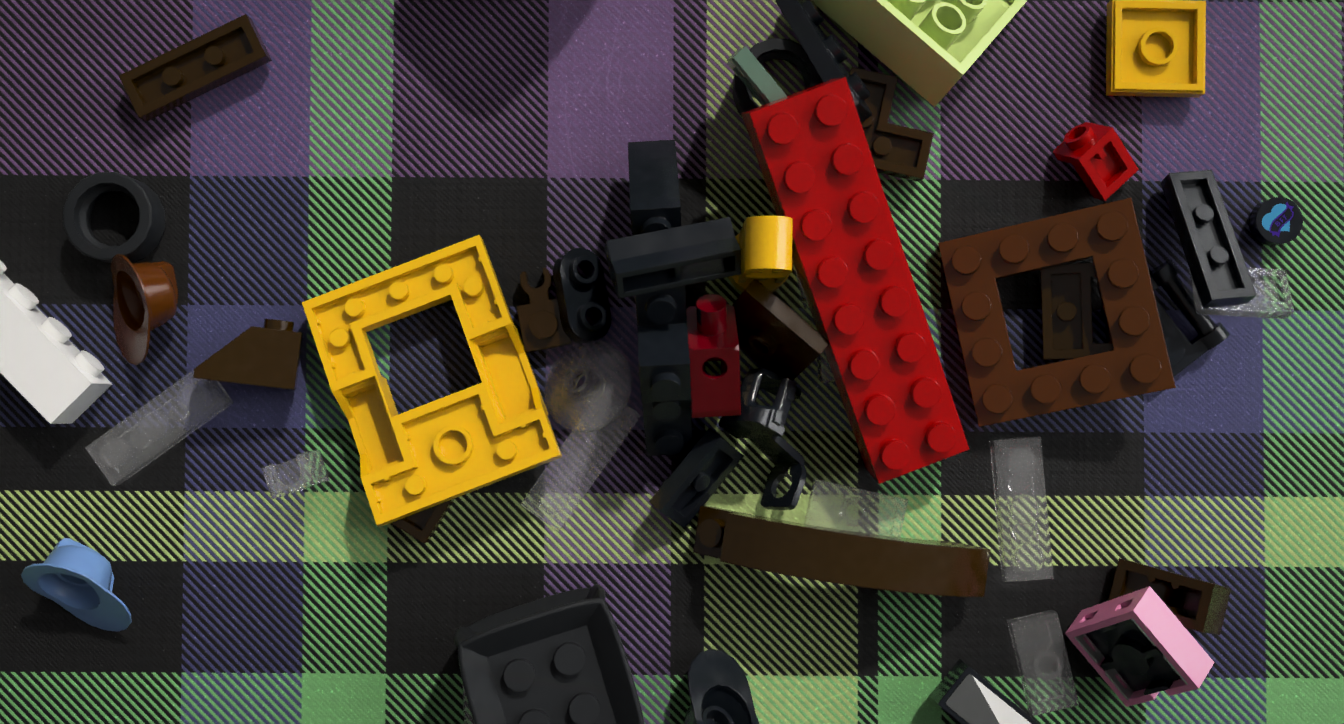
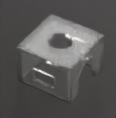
[261,450,330,499]

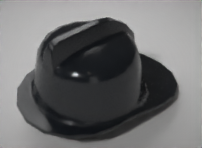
[684,649,759,724]

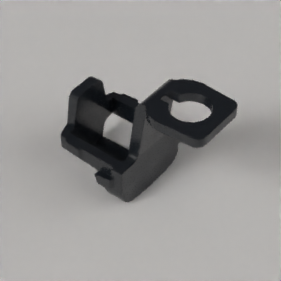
[718,368,807,510]

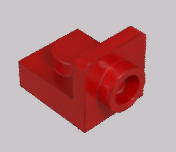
[1053,122,1139,201]

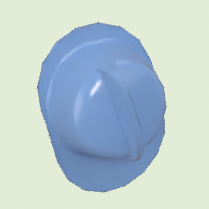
[21,538,132,632]

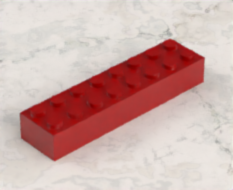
[741,77,970,484]

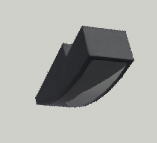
[930,659,1039,724]

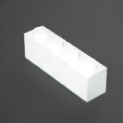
[0,260,112,424]

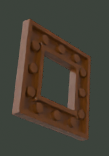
[938,197,1176,427]

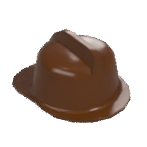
[111,254,178,365]

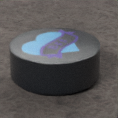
[1249,197,1303,246]

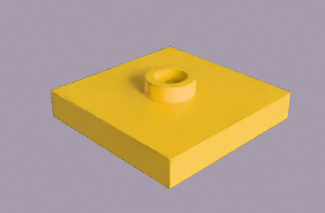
[1106,0,1206,98]

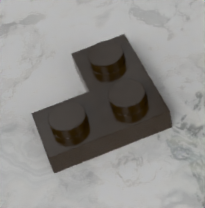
[849,67,934,182]

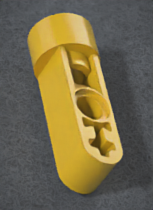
[728,216,793,292]

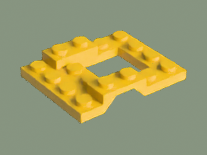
[302,235,562,526]

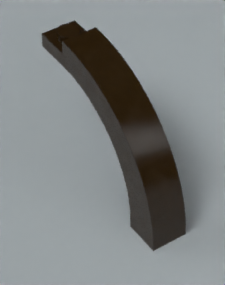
[693,506,991,597]

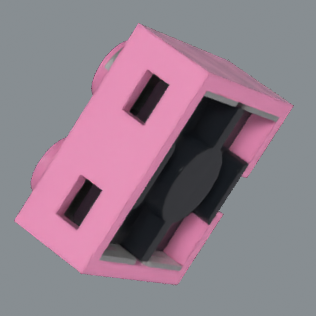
[1065,586,1215,707]

